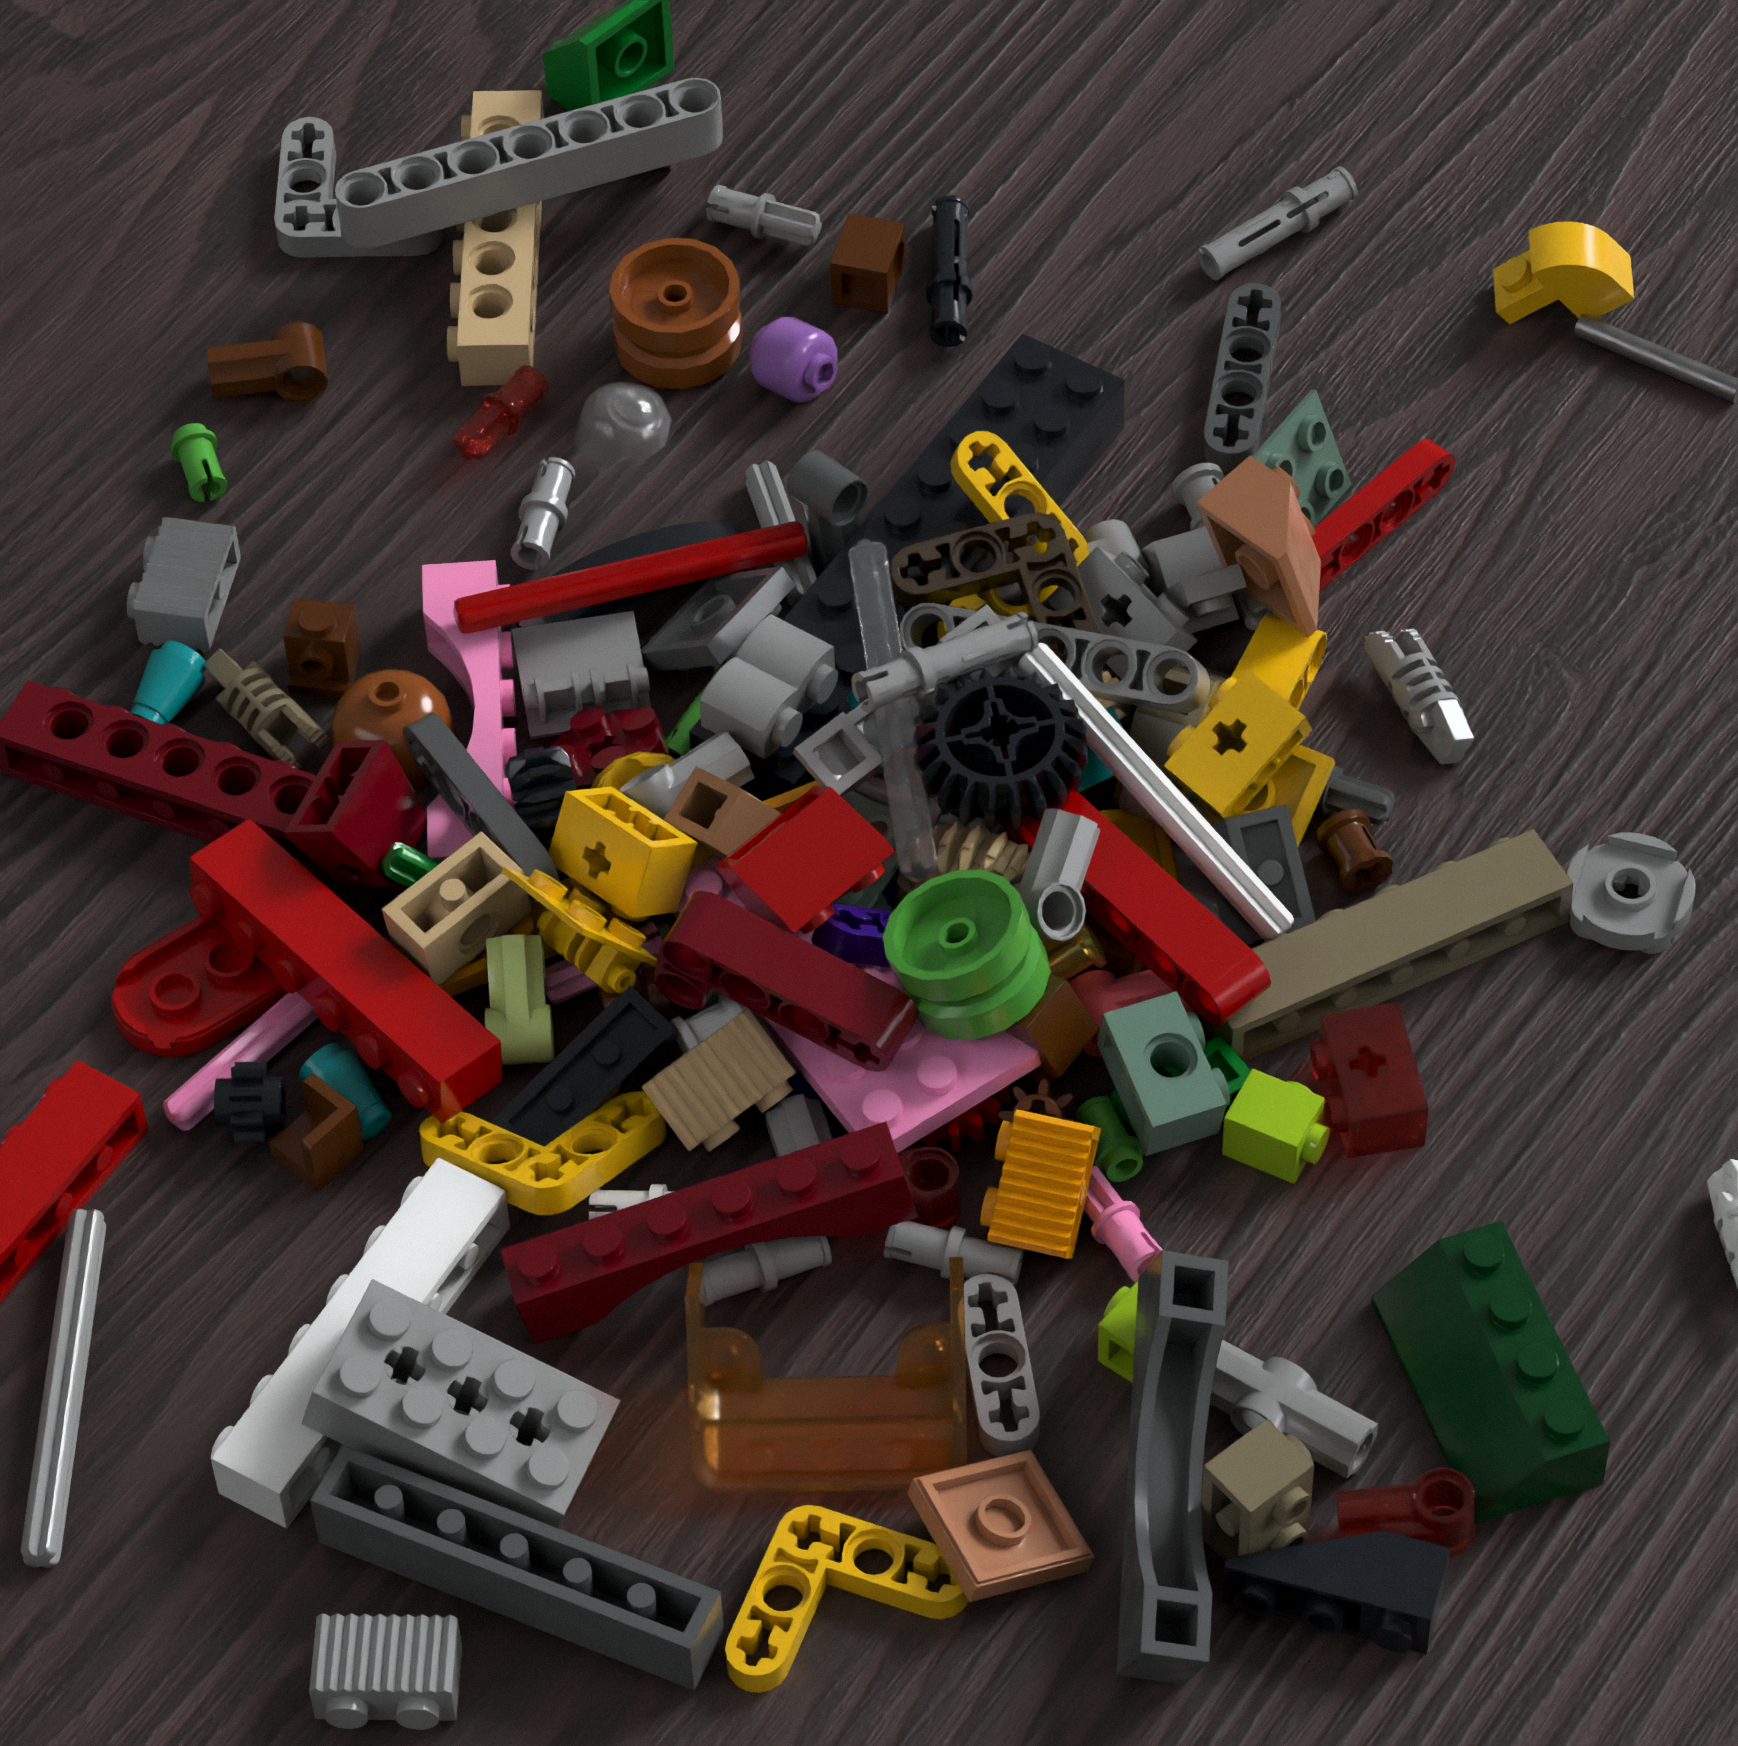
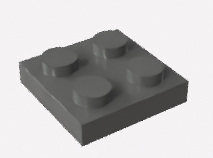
[641,566,796,673]

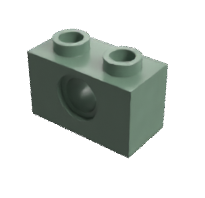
[1096,991,1230,1156]

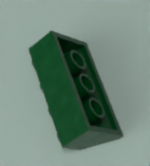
[1371,1220,1610,1524]

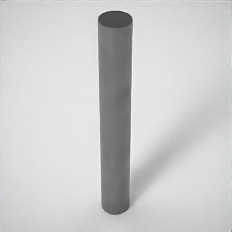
[1574,314,1738,403]

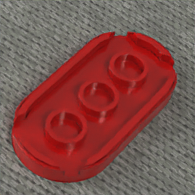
[111,914,288,1057]

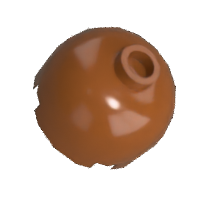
[331,669,457,791]

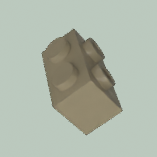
[1202,1419,1314,1562]

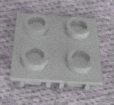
[511,611,651,740]

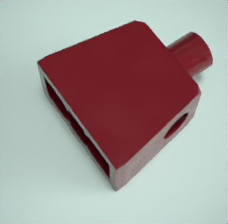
[284,740,427,893]

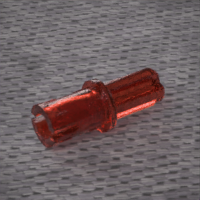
[454,365,549,460]

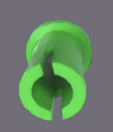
[170,423,228,502]
[1075,1096,1144,1182]

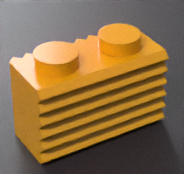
[980,1109,1101,1259]

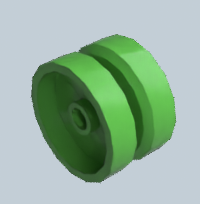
[883,870,1051,1040]

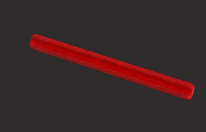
[453,521,808,634]

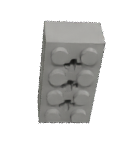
[301,1279,621,1528]

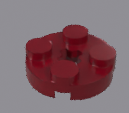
[550,706,669,790]

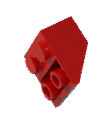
[715,786,895,934]

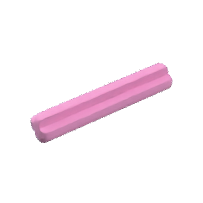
[162,992,318,1131]

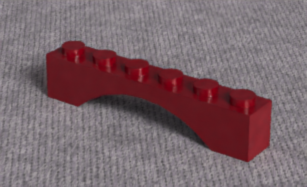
[500,1121,918,1344]

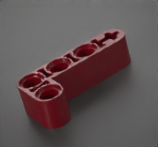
[654,891,919,1072]

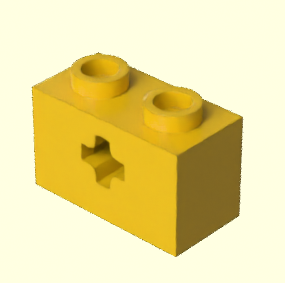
[1164,669,1312,821]
[548,786,698,921]

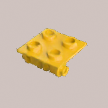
[502,867,657,994]

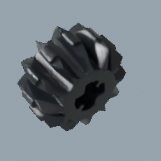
[506,746,577,852]

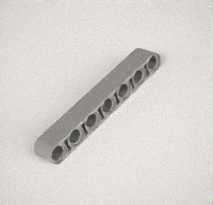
[335,78,723,249]

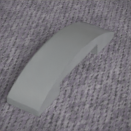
[793,604,1025,797]

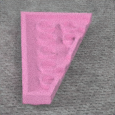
[673,856,1041,1153]

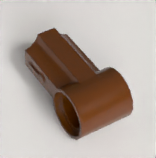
[207,322,328,402]

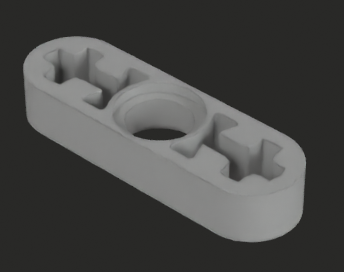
[957,1274,1040,1457]

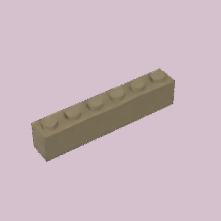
[1198,829,1574,1062]

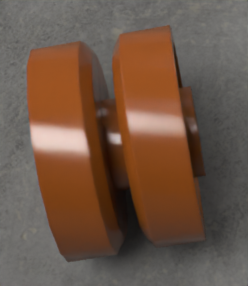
[609,238,743,389]

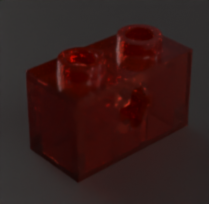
[1310,1002,1429,1158]

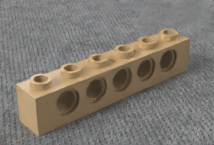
[447,90,544,386]

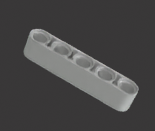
[899,603,1210,713]

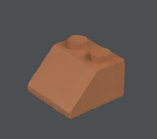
[1196,455,1321,637]

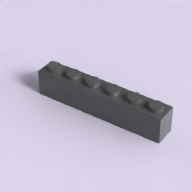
[310,1445,724,1690]

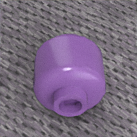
[749,317,838,403]

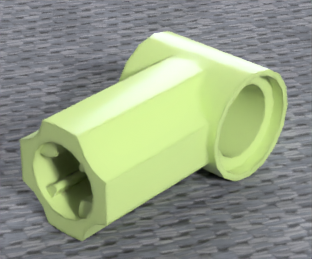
[485,934,555,1065]

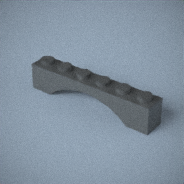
[1116,1250,1229,1685]

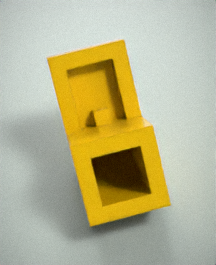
[1493,221,1634,325]

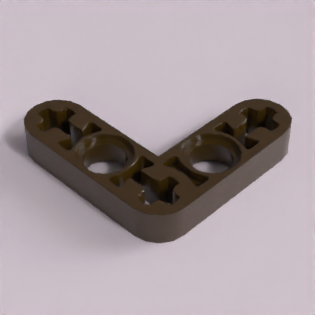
[890,512,1101,664]

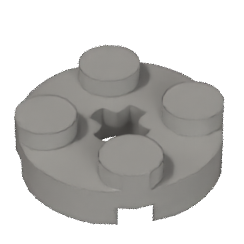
[1567,832,1696,954]

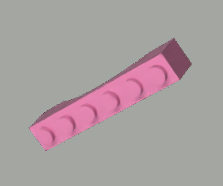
[422,560,517,863]

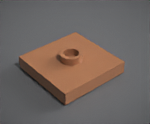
[907,1450,1095,1602]

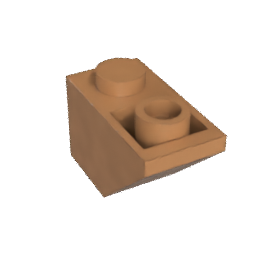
[663,766,780,860]

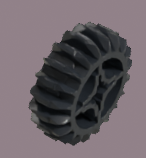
[913,665,1088,833]

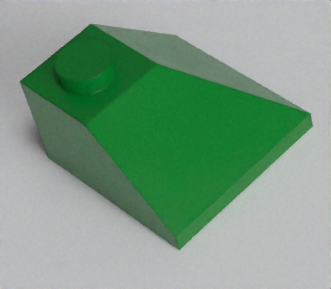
[543,0,675,111]

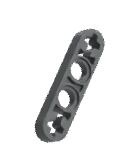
[1203,283,1281,474]
[403,712,560,902]

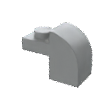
[1140,526,1247,633]

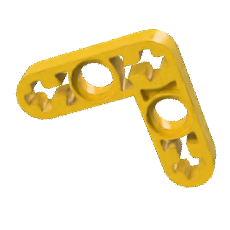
[937,431,1089,639]
[419,1091,667,1215]
[725,1505,969,1693]

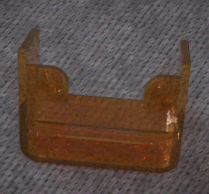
[685,1257,968,1493]

